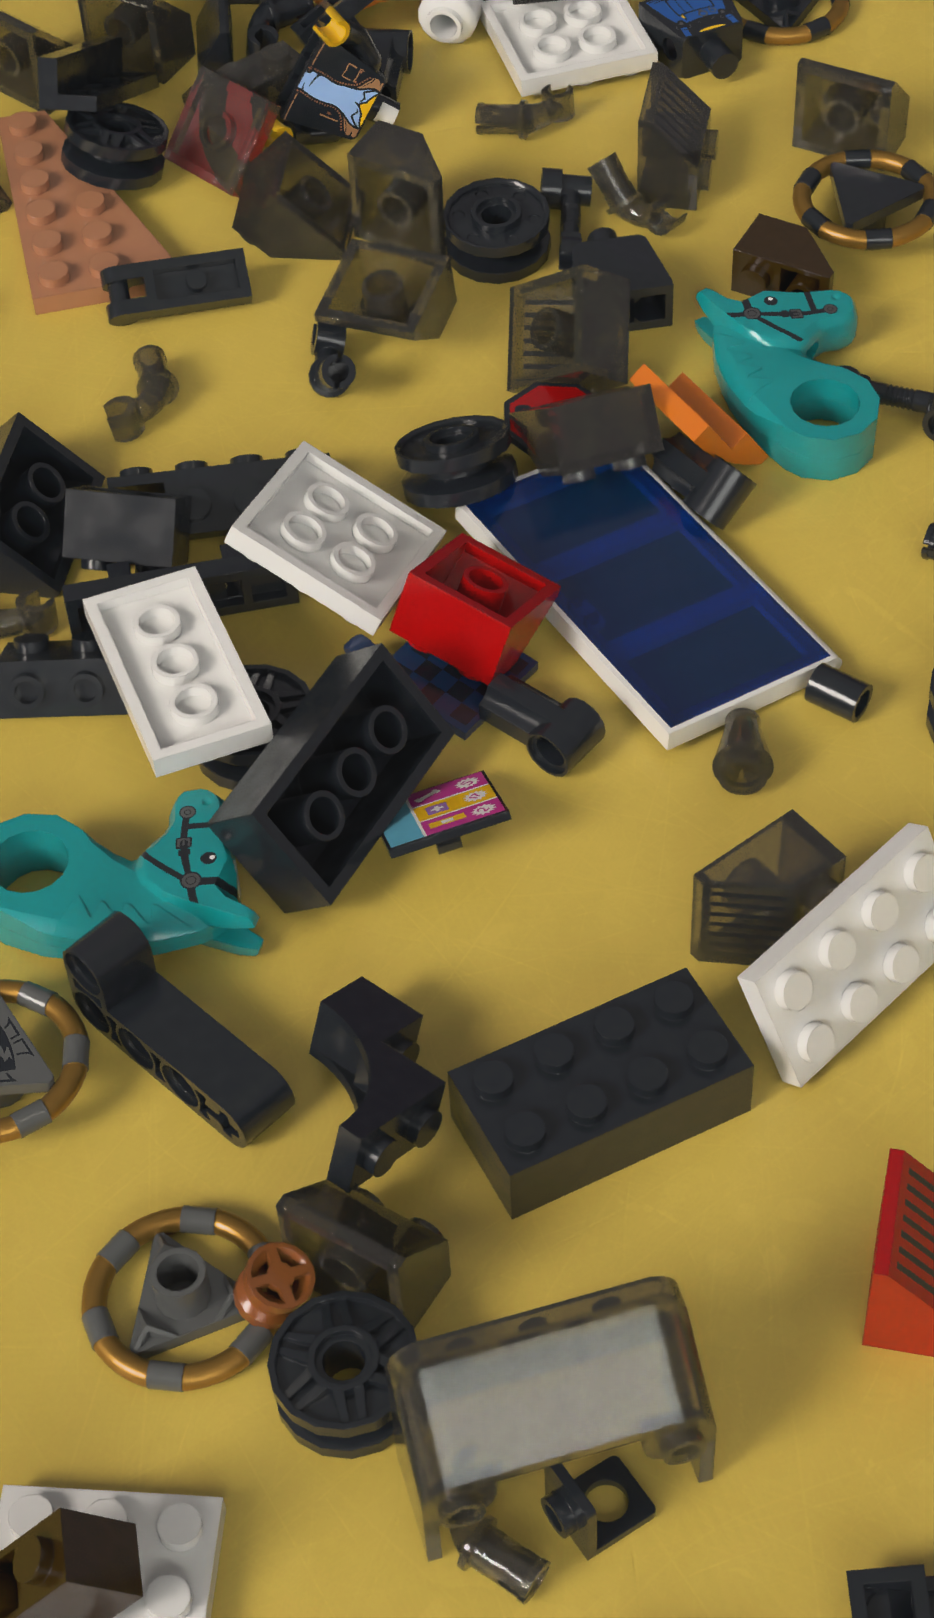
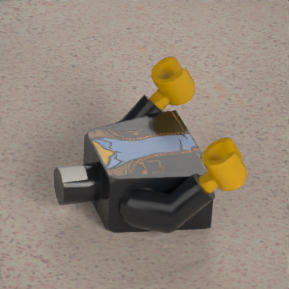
[264,6,400,155]

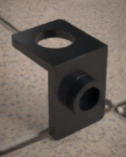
[541,1454,656,1561]

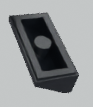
[196,0,234,75]

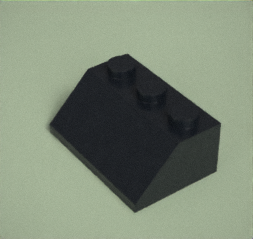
[0,412,105,599]

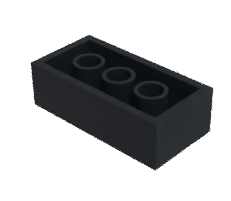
[206,643,455,913]
[447,968,754,1219]

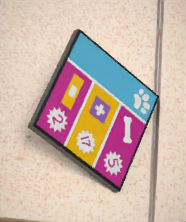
[381,770,512,859]

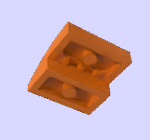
[629,364,769,465]

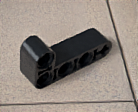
[63,911,295,1148]

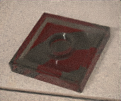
[164,65,281,199]

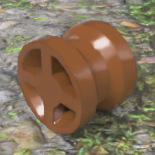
[233,1242,316,1329]

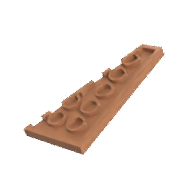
[0,110,172,315]

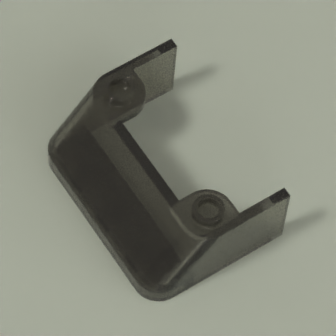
[385,1276,717,1562]

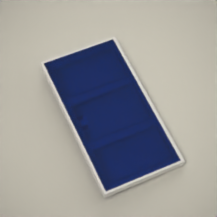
[455,438,842,751]

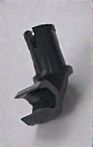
[246,0,314,66]
[308,321,356,398]

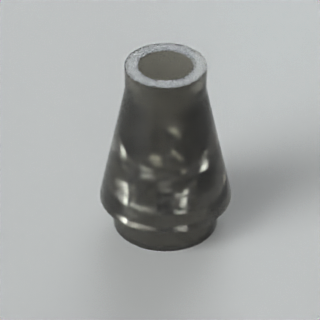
[712,708,774,795]

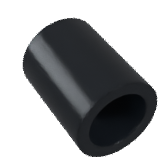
[805,663,873,723]

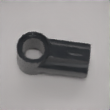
[366,28,413,101]
[652,432,757,530]
[479,673,606,777]

